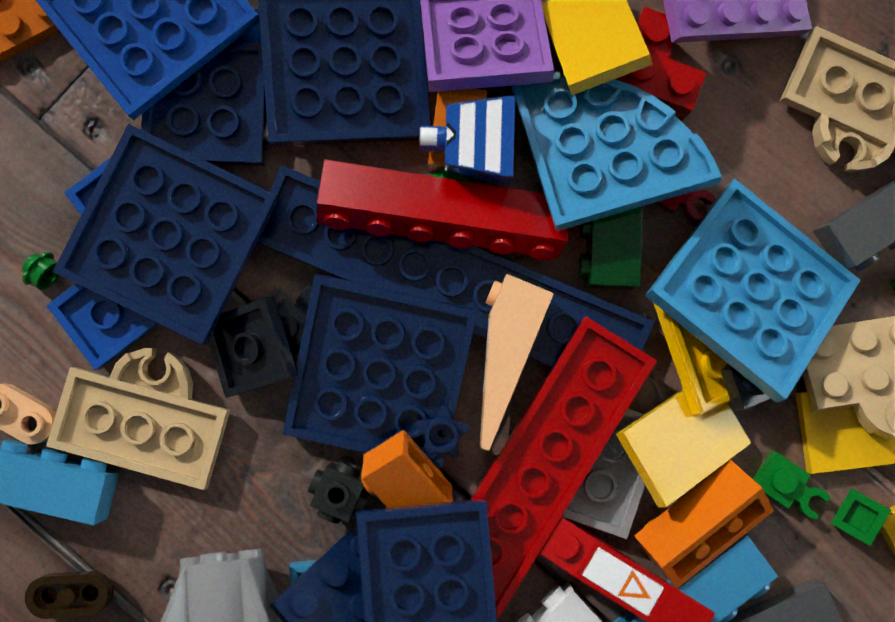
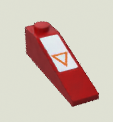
[539,517,716,622]

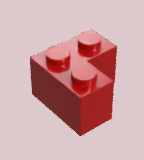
[616,7,706,122]

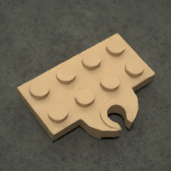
[779,26,895,173]
[802,316,895,440]
[46,348,231,490]

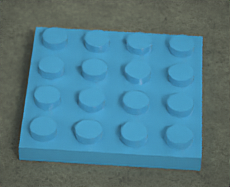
[645,179,861,403]

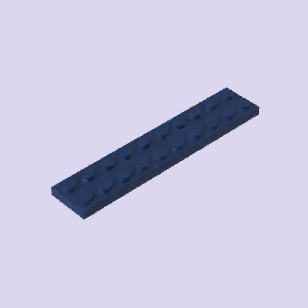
[257,165,655,367]

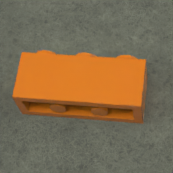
[634,459,774,588]

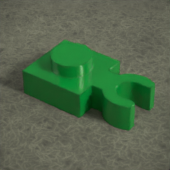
[753,451,831,519]

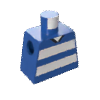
[420,96,515,184]

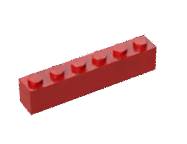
[316,159,568,260]

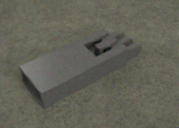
[728,578,842,622]

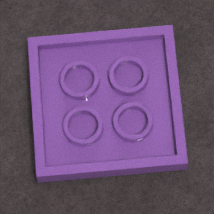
[420,0,554,92]

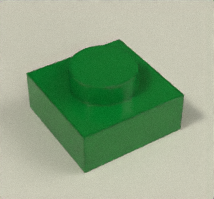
[831,487,891,546]

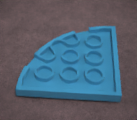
[511,72,722,231]

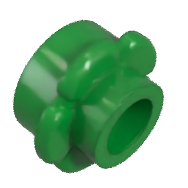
[22,252,60,290]

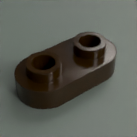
[25,571,114,619]

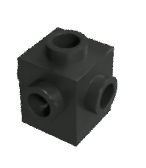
[308,460,370,524]

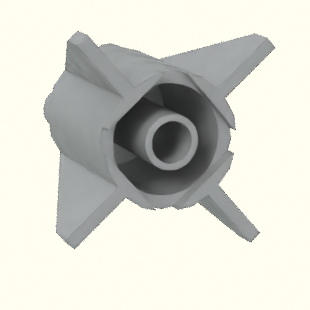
[161,549,282,622]

